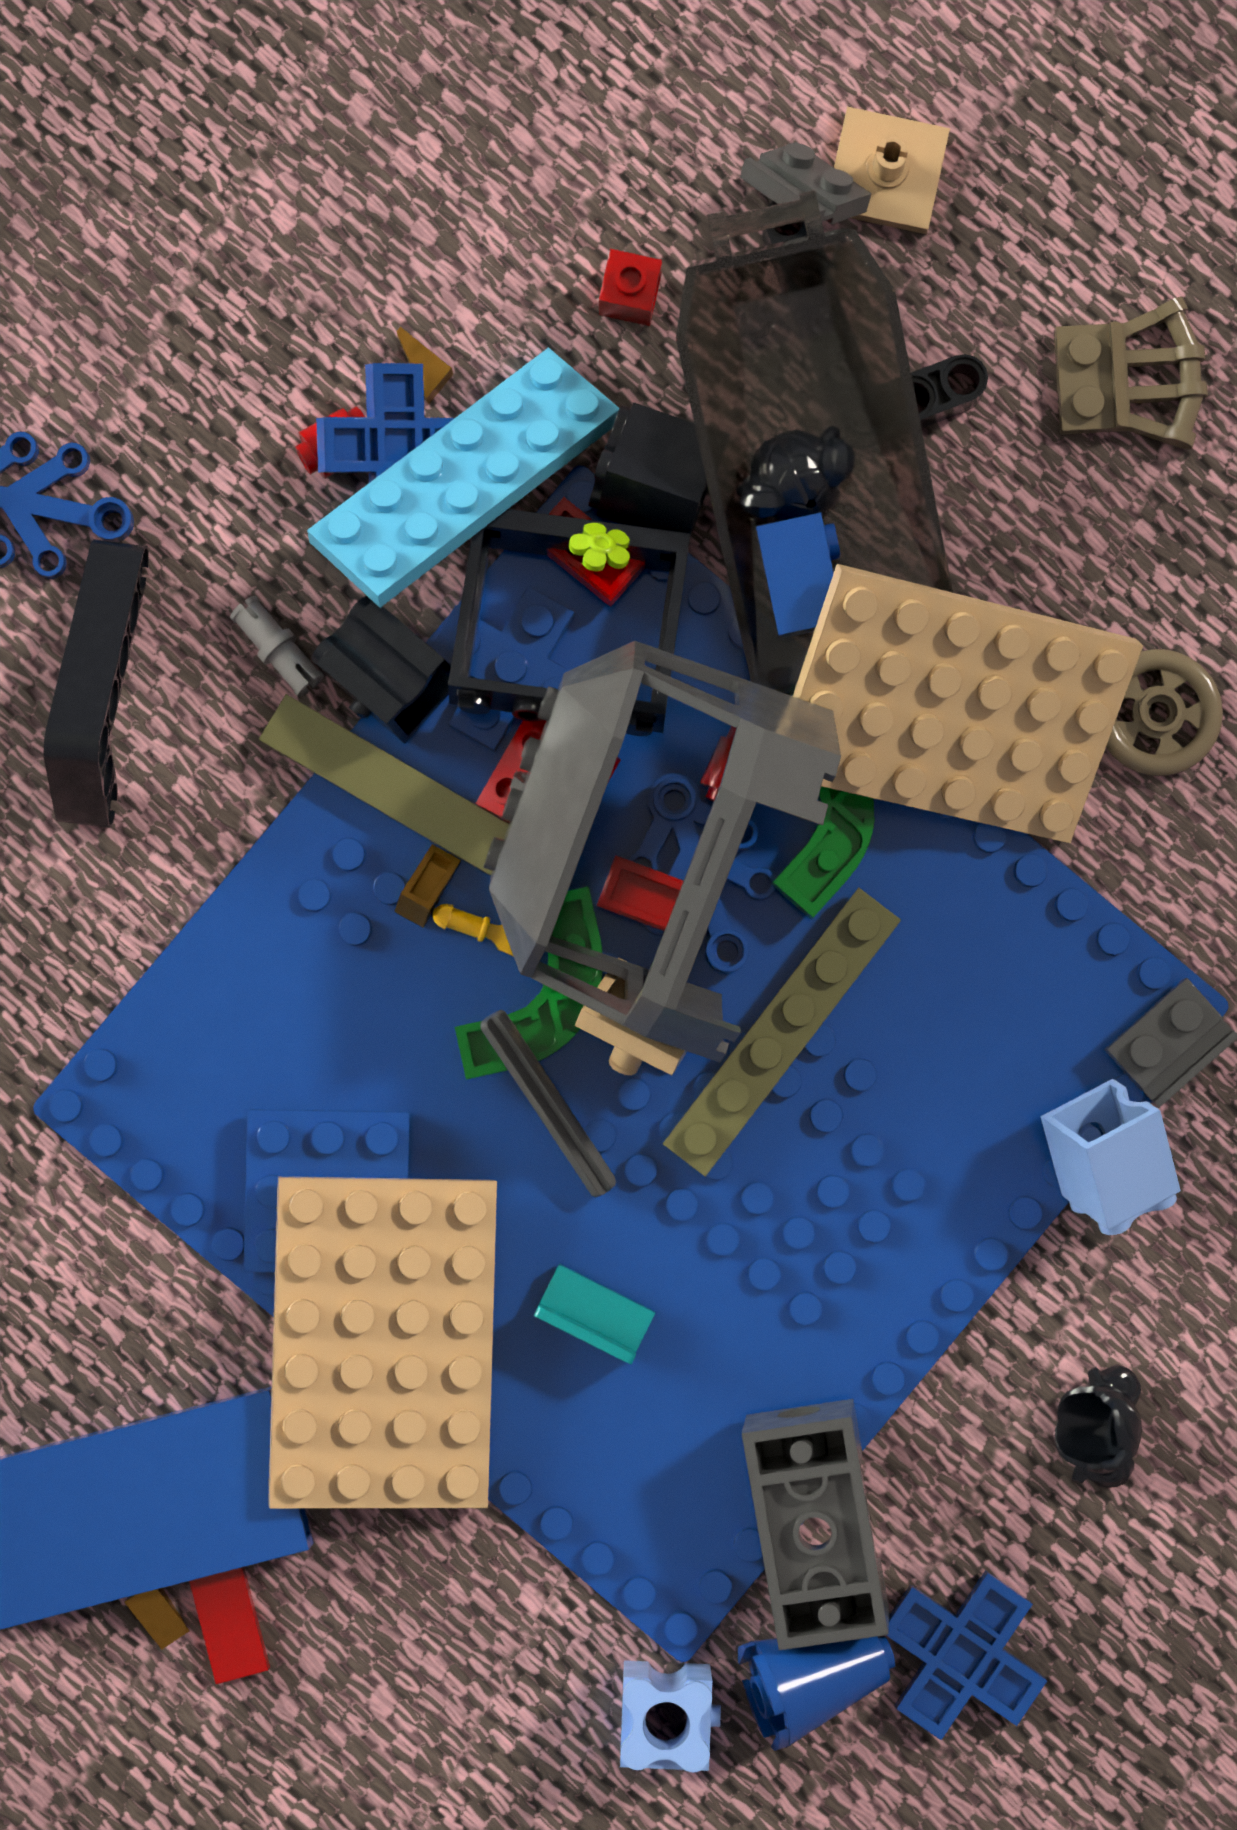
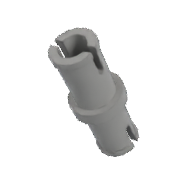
[230,596,324,698]

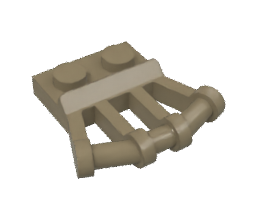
[1054,297,1208,449]

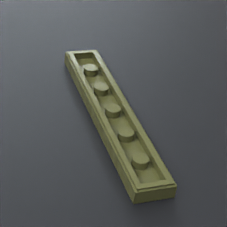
[258,694,509,876]

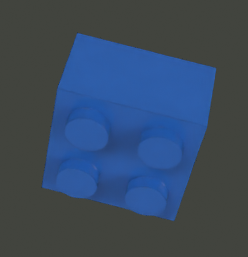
[756,513,841,639]

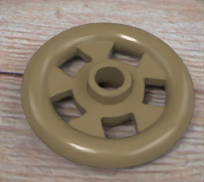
[1106,649,1223,776]

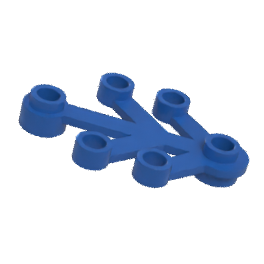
[0,432,134,579]
[627,773,776,973]

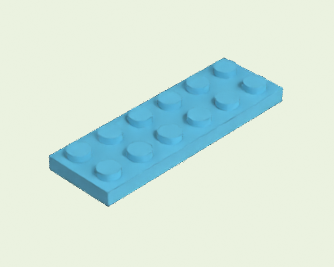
[307,347,620,608]

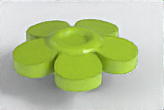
[569,523,630,572]

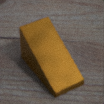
[396,327,453,405]
[394,844,461,928]
[124,1588,190,1650]

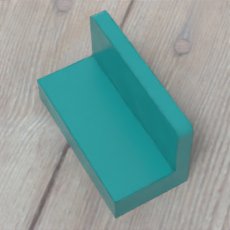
[533,1263,656,1365]

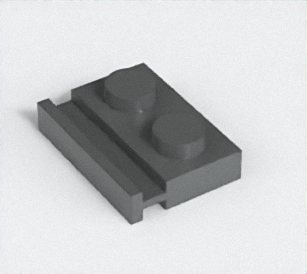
[740,142,872,230]
[1104,978,1237,1108]

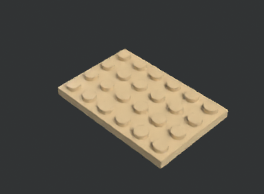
[793,564,1143,843]
[268,1176,497,1509]

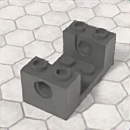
[742,1399,889,1650]

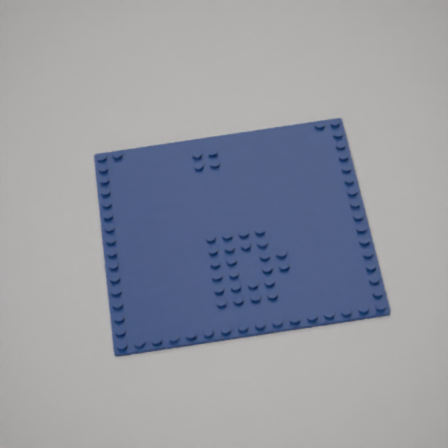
[33,466,1228,1662]

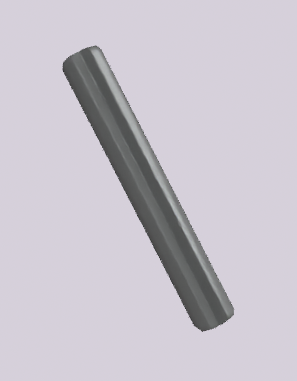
[480,1010,616,1198]

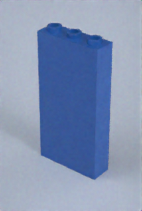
[0,1387,314,1630]

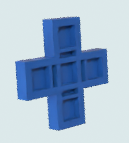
[316,363,454,483]
[431,586,575,752]
[886,1570,1047,1740]

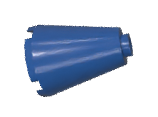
[738,1636,895,1751]

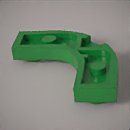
[771,786,875,919]
[454,886,603,1080]

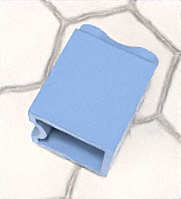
[1040,1079,1181,1235]
[620,1661,721,1773]

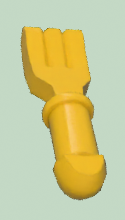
[432,904,514,957]

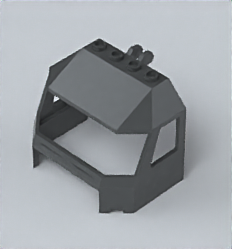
[483,641,841,1062]

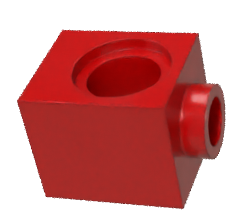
[599,248,662,326]

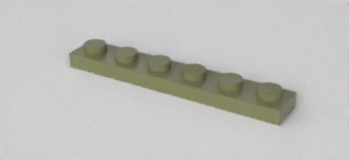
[662,887,901,1177]

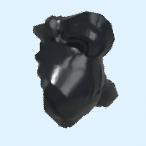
[736,425,855,521]
[1054,1364,1142,1488]

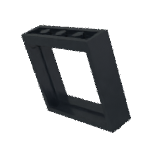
[448,509,690,736]

